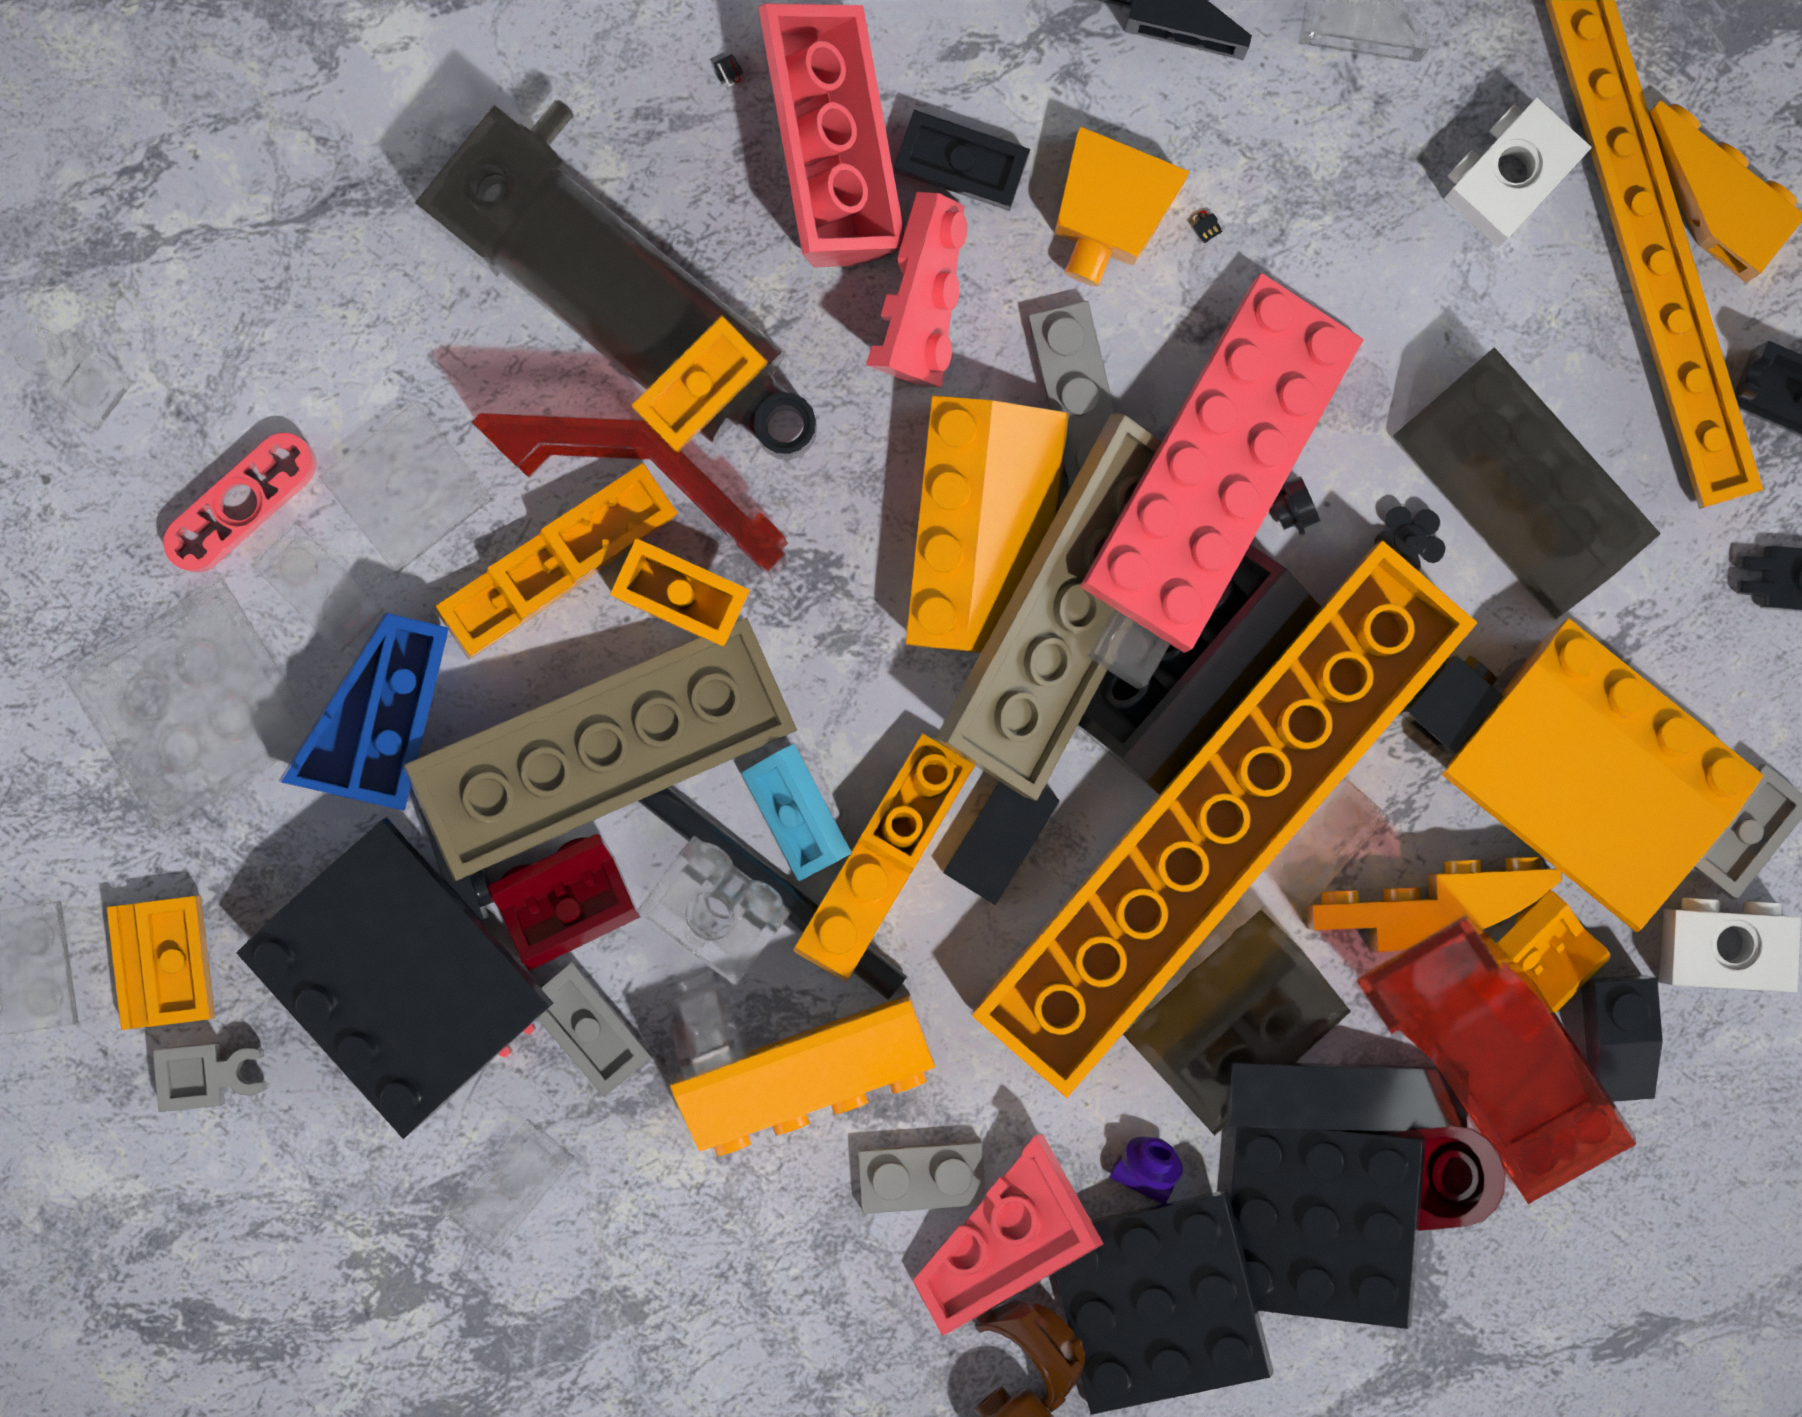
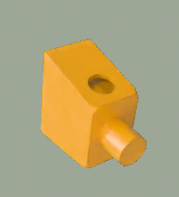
[1055,126,1190,287]

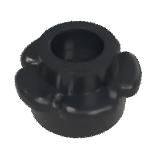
[1272,476,1320,535]

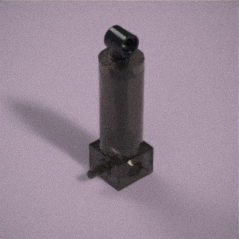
[415,100,817,460]

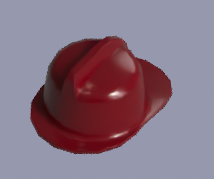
[1392,1126,1506,1231]

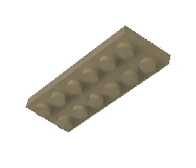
[935,413,1161,801]
[403,617,797,882]

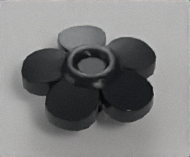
[1374,506,1446,571]

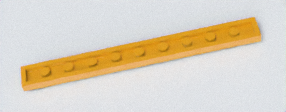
[1545,0,1764,509]

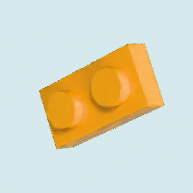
[631,316,768,452]

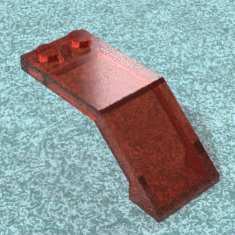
[471,413,789,580]
[1357,914,1636,1204]

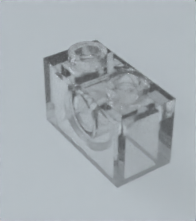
[636,836,793,986]

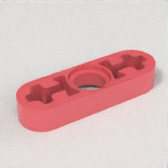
[163,433,316,573]

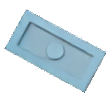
[741,744,852,882]

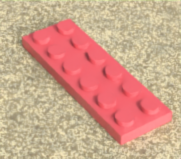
[1080,273,1364,653]

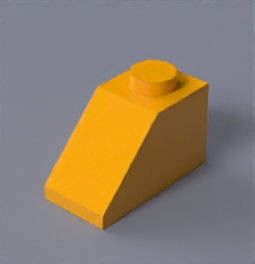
[610,538,750,647]

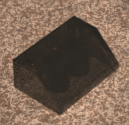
[1123,909,1351,1136]

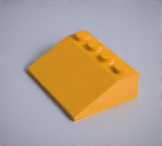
[1441,618,1764,932]

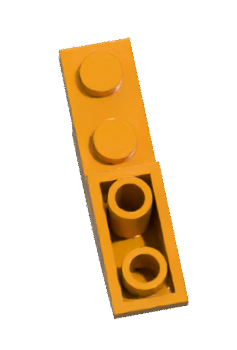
[793,733,975,983]
[1306,857,1562,953]

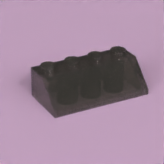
[1391,347,1661,621]

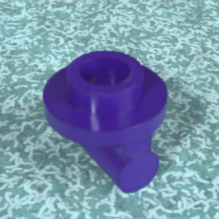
[1109,1136,1183,1204]

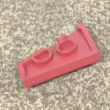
[866,192,967,388]
[913,1134,1103,1336]

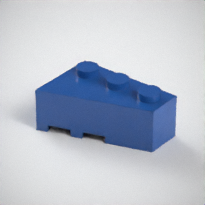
[279,613,449,811]

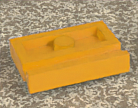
[107,895,215,1030]

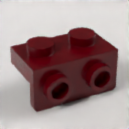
[487,834,641,971]

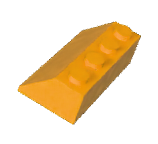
[906,395,1069,653]
[670,994,935,1157]

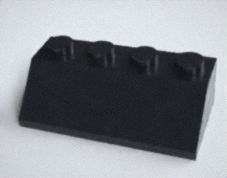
[1077,544,1321,795]

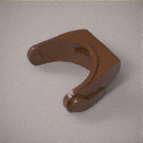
[974,1300,1085,1412]

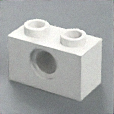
[1444,98,1592,248]
[1659,898,1801,992]

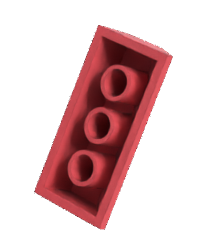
[758,3,904,268]

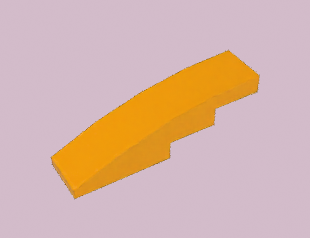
[434,463,678,660]

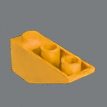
[1649,100,1802,283]

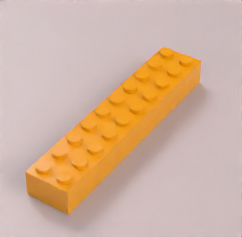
[970,540,1478,1098]

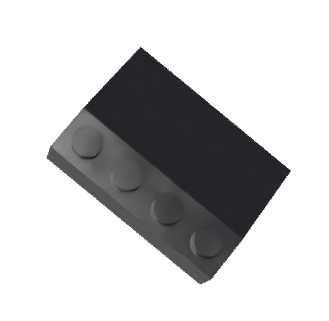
[236,817,554,1139]

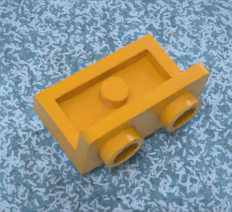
[1463,889,1611,1041]

